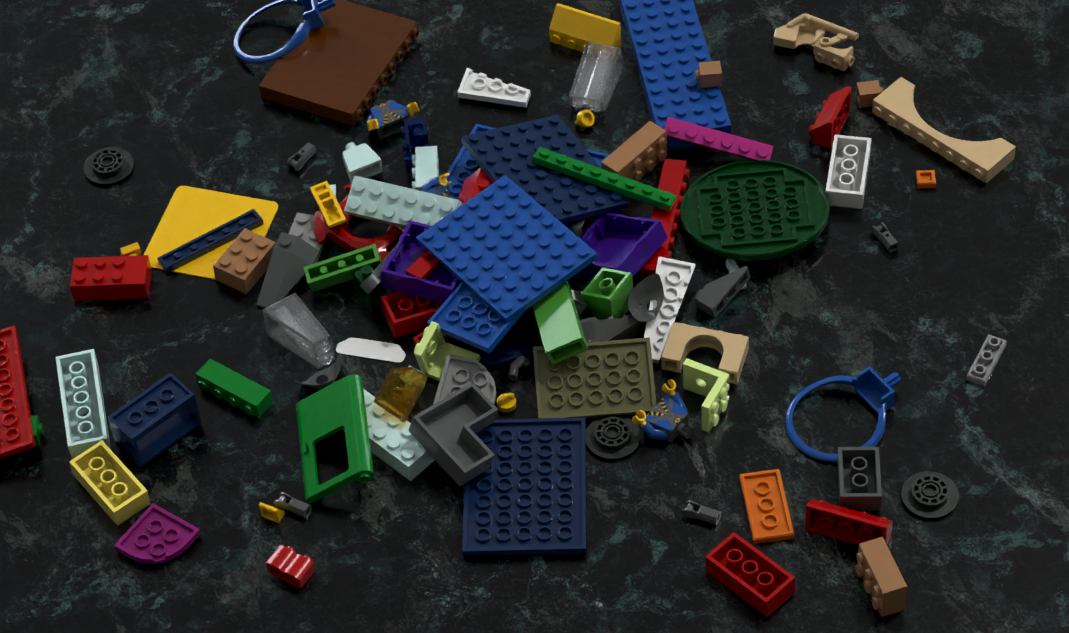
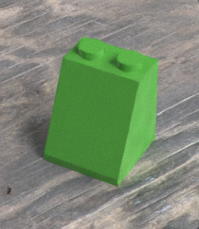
[581,267,633,320]

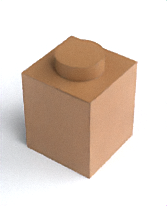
[695,61,722,88]
[856,80,884,108]

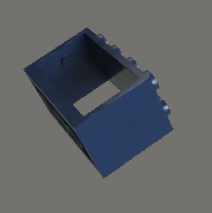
[108,373,202,468]

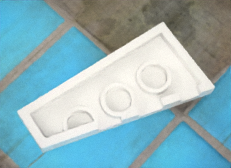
[457,68,531,108]

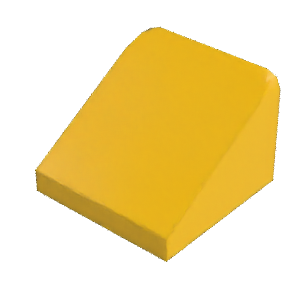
[259,502,286,523]

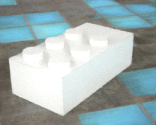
[826,135,871,209]

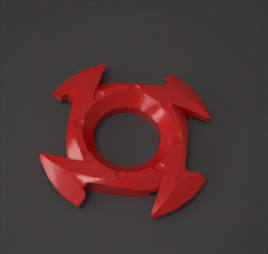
[313,184,405,261]

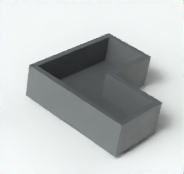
[408,382,498,486]

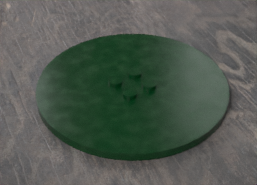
[680,160,830,261]

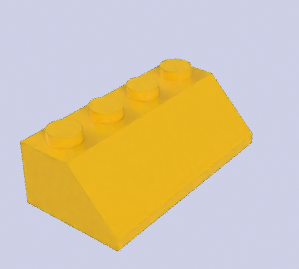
[549,3,621,61]

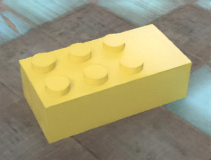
[69,440,151,526]

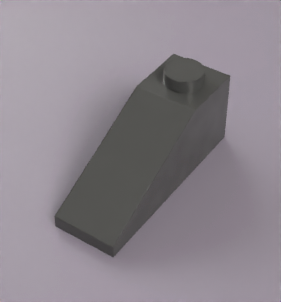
[695,266,751,318]

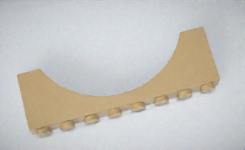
[872,77,1016,183]

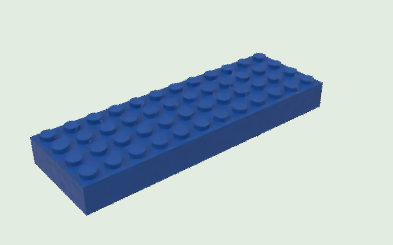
[619,0,731,151]

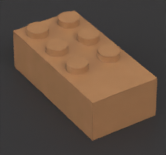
[601,121,667,182]

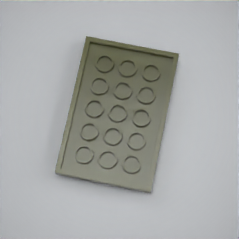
[533,337,657,419]

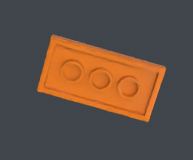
[739,469,795,544]

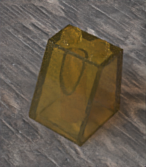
[373,367,428,422]

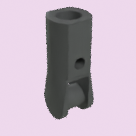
[286,142,316,171]
[871,222,900,253]
[274,492,312,518]
[682,500,721,525]

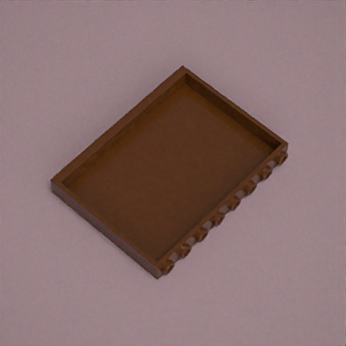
[259,0,419,127]

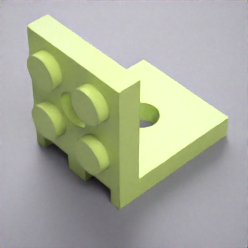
[414,321,481,381]
[683,358,729,433]

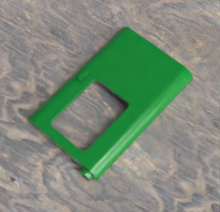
[296,374,374,504]

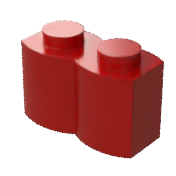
[266,545,315,589]

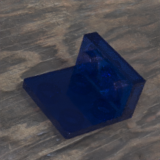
[401,117,429,169]

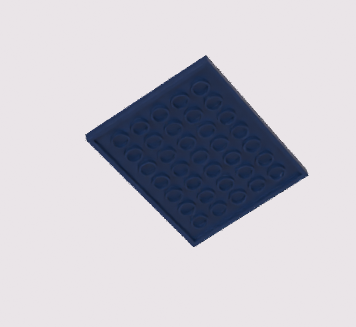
[461,115,629,224]
[462,417,586,556]

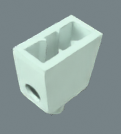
[342,142,383,184]

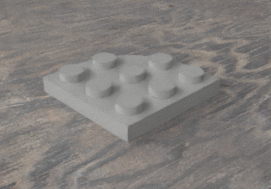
[433,354,496,405]

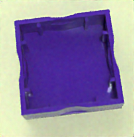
[573,213,668,280]
[381,220,461,303]

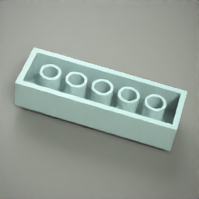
[344,175,463,228]
[56,349,111,459]
[342,389,435,481]

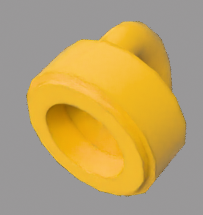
[575,109,595,128]
[497,392,516,413]

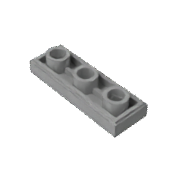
[966,334,1007,387]

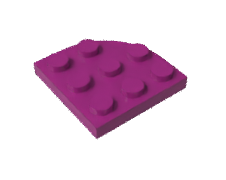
[114,503,201,564]

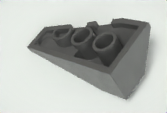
[256,232,320,311]
[580,315,646,343]

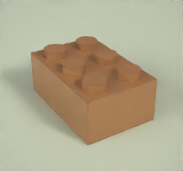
[213,228,276,294]
[855,537,907,617]

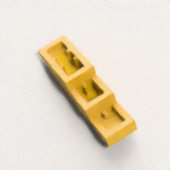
[310,181,347,228]

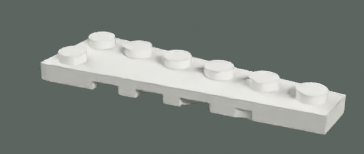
[644,257,695,364]

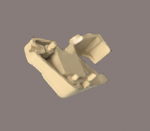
[774,13,859,71]

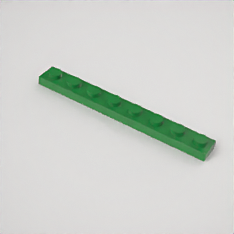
[532,147,677,212]

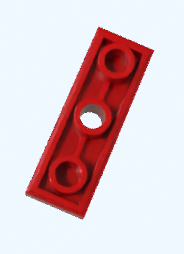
[405,251,441,280]

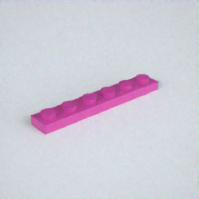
[664,117,774,161]

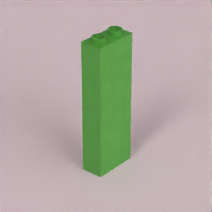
[532,280,589,365]

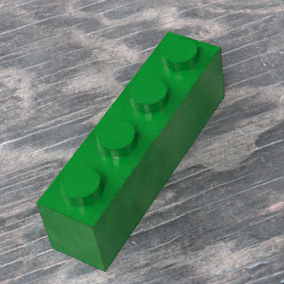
[196,359,273,418]

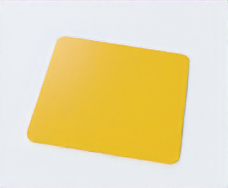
[144,186,278,280]

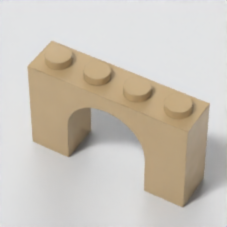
[661,322,749,384]

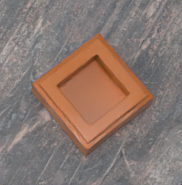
[916,170,936,189]

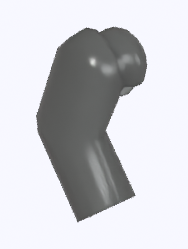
[508,355,531,380]

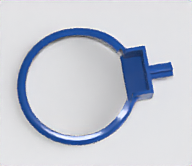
[233,0,336,63]
[785,366,902,462]

